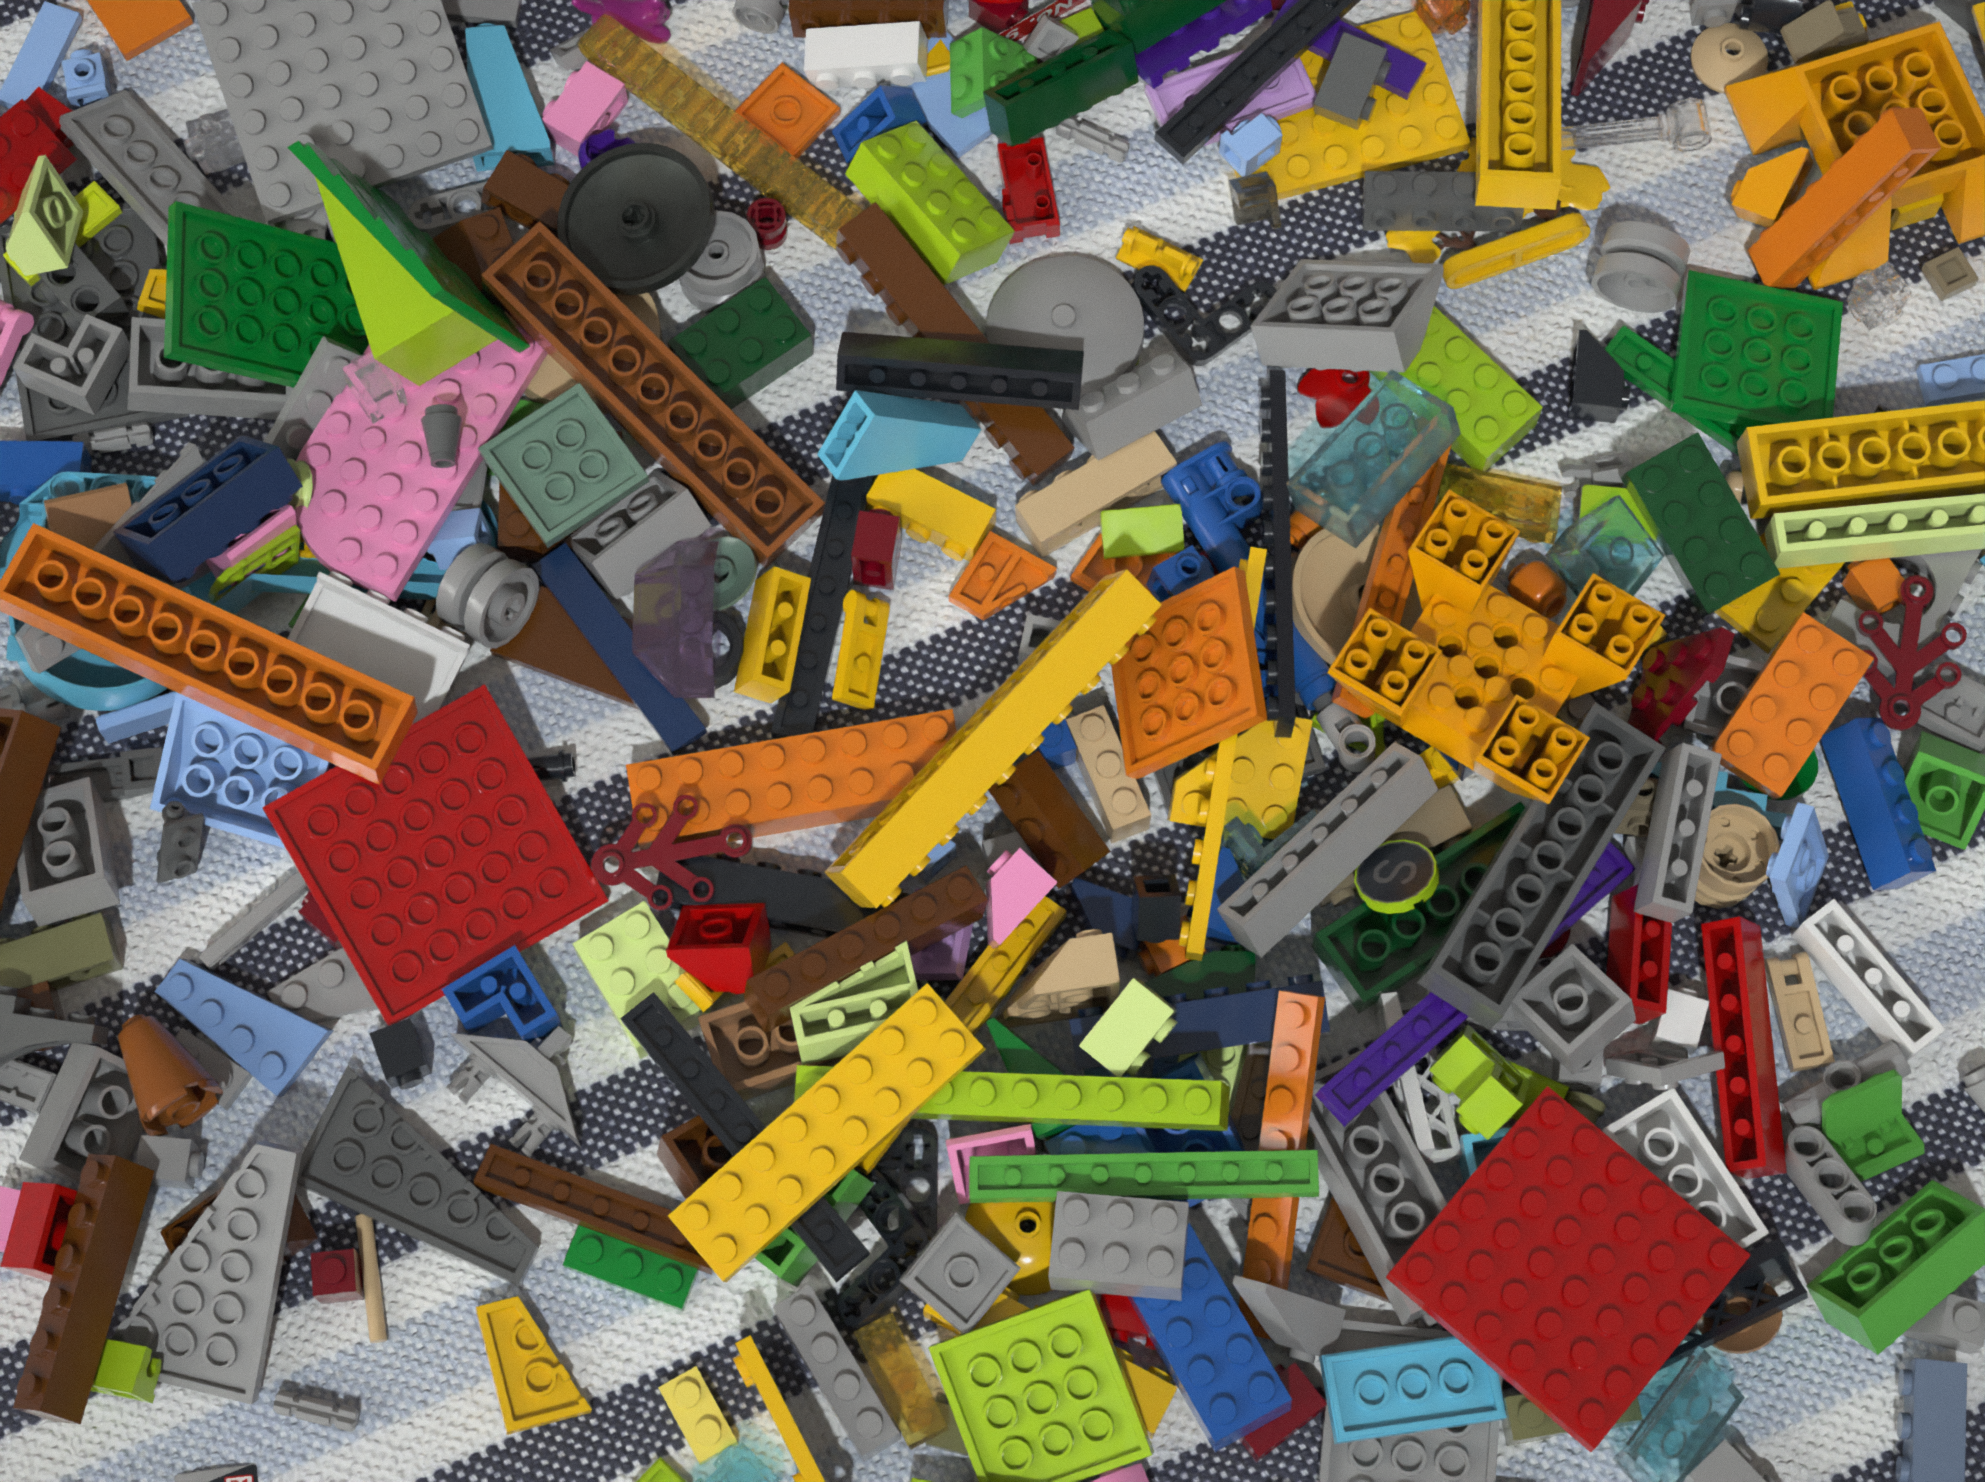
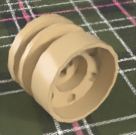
[1695,804,1780,909]

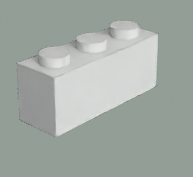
[804,21,928,91]

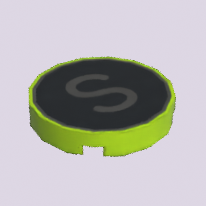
[1354,840,1439,914]

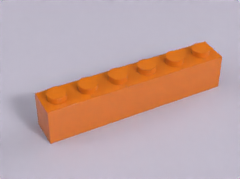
[1747,106,1941,289]

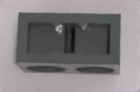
[37,243,129,334]

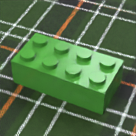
[1806,1180,1985,1355]

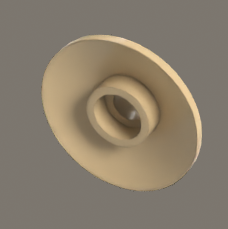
[1690,23,1768,94]

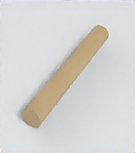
[355,1214,387,1343]

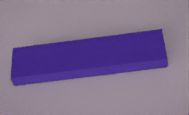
[1271,0,1427,100]

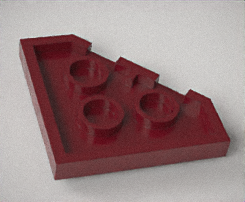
[1627,627,1735,746]

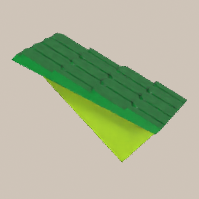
[287,140,530,386]

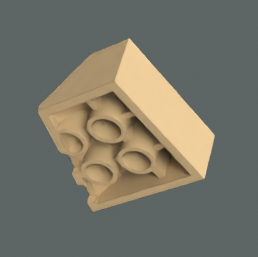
[995,929,1120,1028]

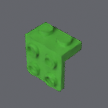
[950,27,1038,118]
[1822,1069,1924,1182]

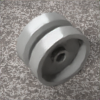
[679,210,766,313]
[1591,221,1691,313]
[436,543,539,648]

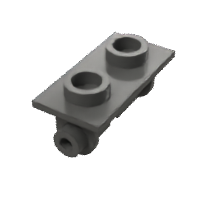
[156,801,204,884]

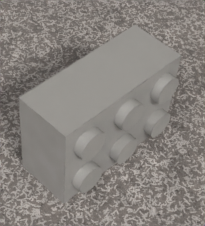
[17,777,120,927]
[1048,1191,1189,1301]

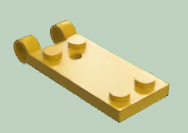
[732,1335,825,1482]

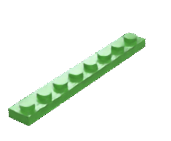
[969,1150,1319,1203]

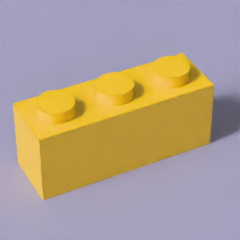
[866,468,996,562]
[734,566,811,704]

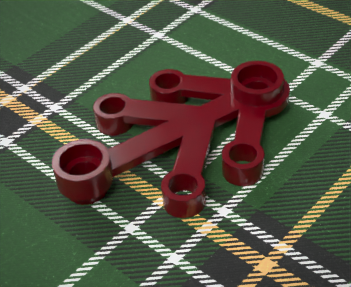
[1857,575,1967,731]
[591,795,754,910]

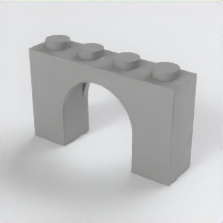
[1824,549,1982,688]

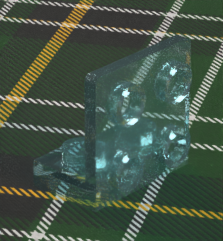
[1219,808,1319,882]

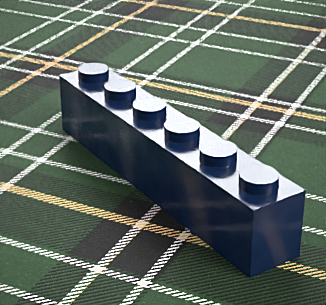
[1069,974,1330,1070]

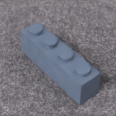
[1895,1358,1967,1482]

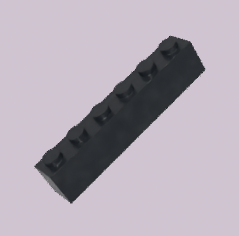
[836,332,1084,410]
[654,854,910,938]

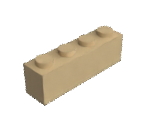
[1015,431,1177,559]

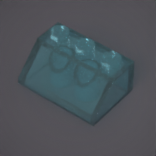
[1613,1346,1745,1482]

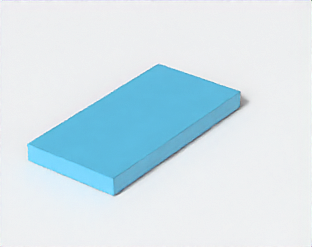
[1319,1336,1507,1444]

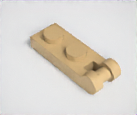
[1764,952,1835,1073]

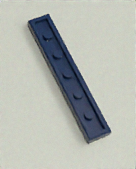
[532,543,707,756]

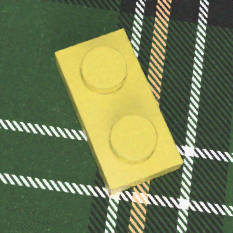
[658,1366,738,1465]

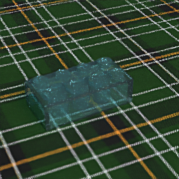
[1286,369,1461,548]

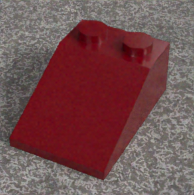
[1571,0,1649,96]

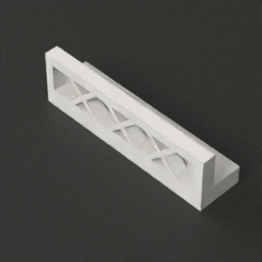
[1374,992,1462,1164]

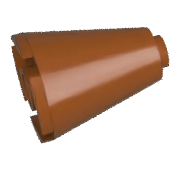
[118,1014,223,1136]

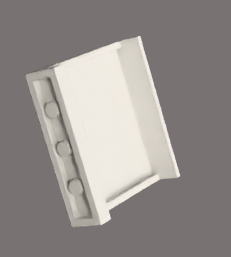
[288,571,470,724]

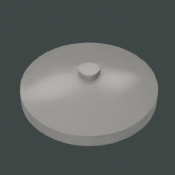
[986,256,1145,399]

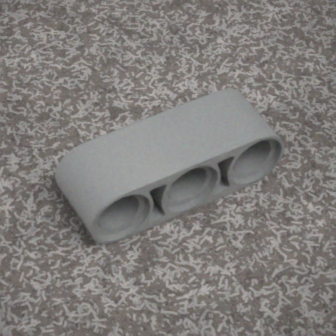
[1785,1126,1877,1246]

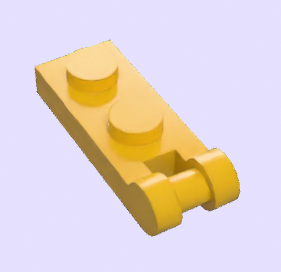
[832,590,890,710]

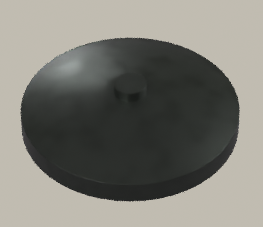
[557,143,715,295]

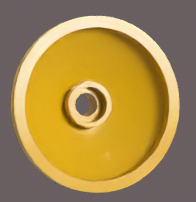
[965,1202,1056,1296]

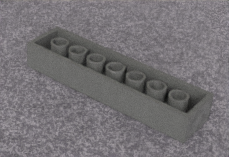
[1417,702,1666,1029]

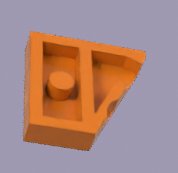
[948,531,1057,621]

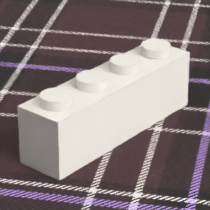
[1792,899,1946,1061]

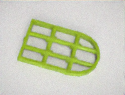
[208,524,301,604]

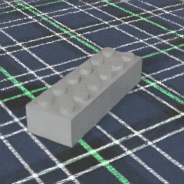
[1306,1049,1447,1325]

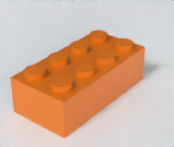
[1707,612,1874,800]

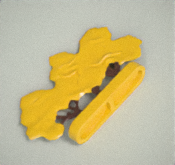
[1386,130,1611,289]

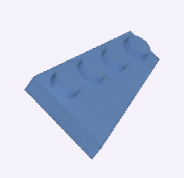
[154,959,334,1097]

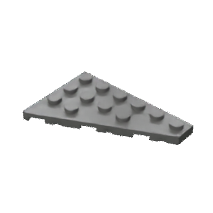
[110,1140,302,1405]

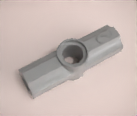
[1780,1040,1912,1129]

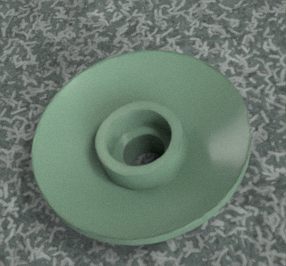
[681,537,757,610]

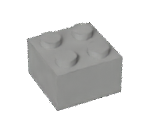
[1511,944,1636,1075]

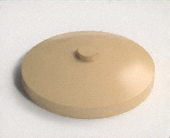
[1291,521,1423,665]

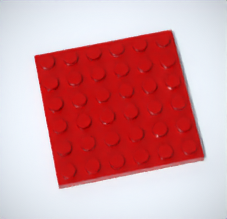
[262,684,609,1026]
[1385,1086,1751,1452]

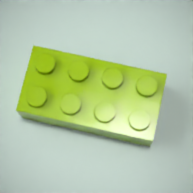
[845,120,1015,286]
[1369,306,1543,476]

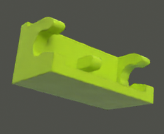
[91,1339,161,1404]

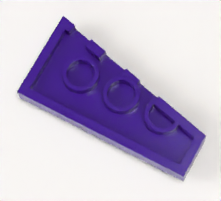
[1134,0,1273,89]

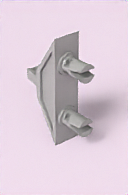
[446,1026,581,1158]

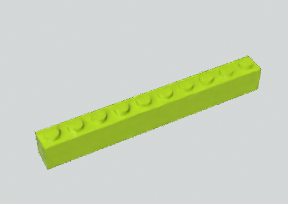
[794,1065,1230,1131]

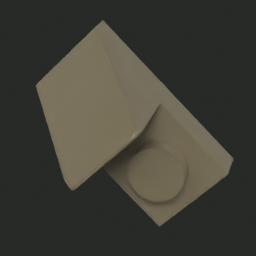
[1780,0,1869,64]

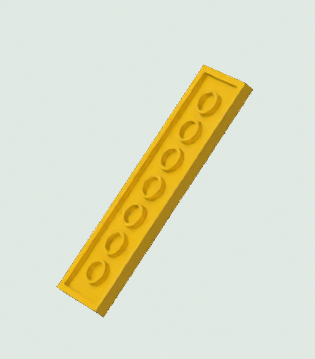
[668,983,986,1283]

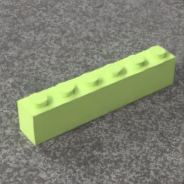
[1764,493,1985,569]

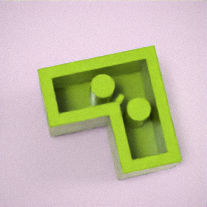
[1429,1024,1530,1140]

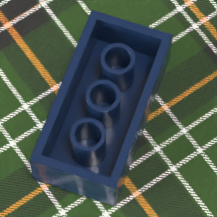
[113,435,303,585]

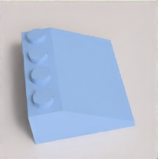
[150,692,335,848]

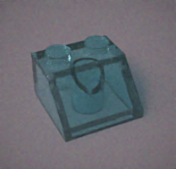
[1545,495,1665,598]

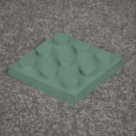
[478,382,649,548]

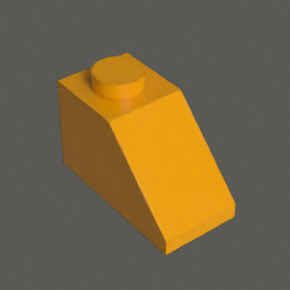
[1730,147,1814,228]

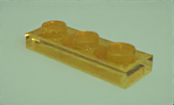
[854,1312,950,1450]

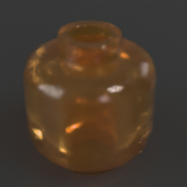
[1413,0,1471,35]

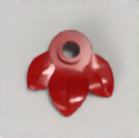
[1297,368,1376,429]

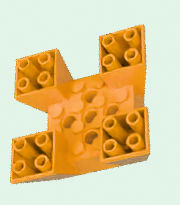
[1724,19,1985,291]
[1327,489,1666,804]

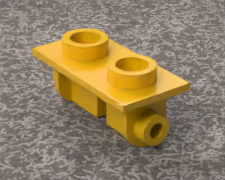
[1116,226,1203,293]

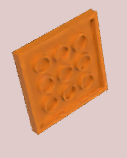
[1111,566,1267,780]

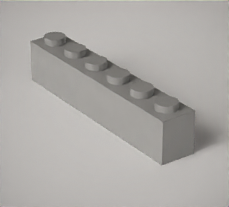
[1217,742,1439,958]

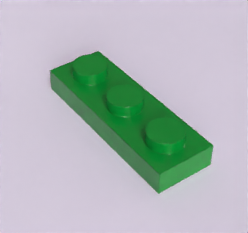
[562,1225,699,1312]

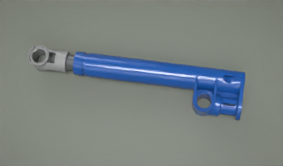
[1161,441,1376,772]

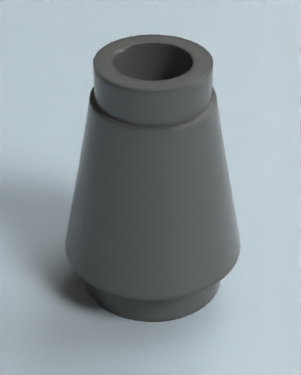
[421,404,462,468]

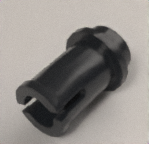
[527,749,576,782]

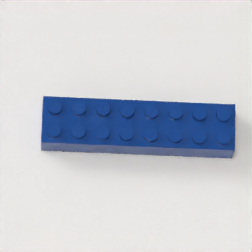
[1044,1125,1292,1452]

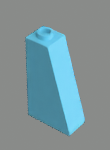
[465,23,554,171]
[817,390,982,480]

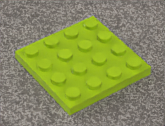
[928,1289,1155,1482]

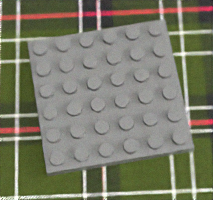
[192,0,494,225]

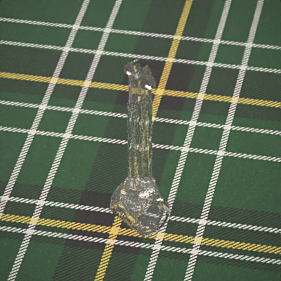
[1561,98,1712,152]

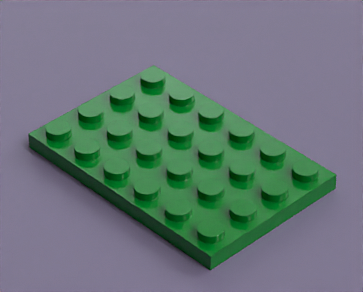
[164,201,369,388]

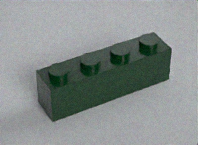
[983,28,1139,147]

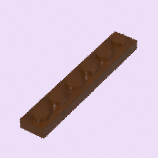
[474,1144,714,1275]

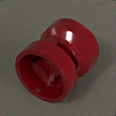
[746,198,788,250]

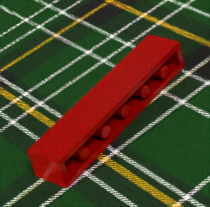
[1701,916,1787,1179]

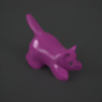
[571,0,671,54]

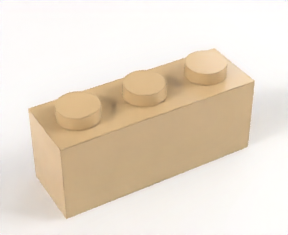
[1066,705,1151,844]

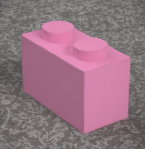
[542,61,628,157]

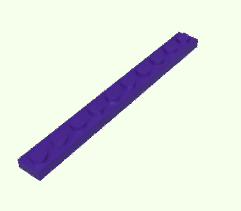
[1315,841,1636,1127]

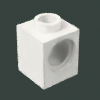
[1649,987,1709,1058]

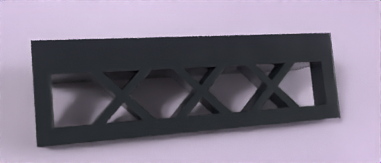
[1657,1238,1808,1372]

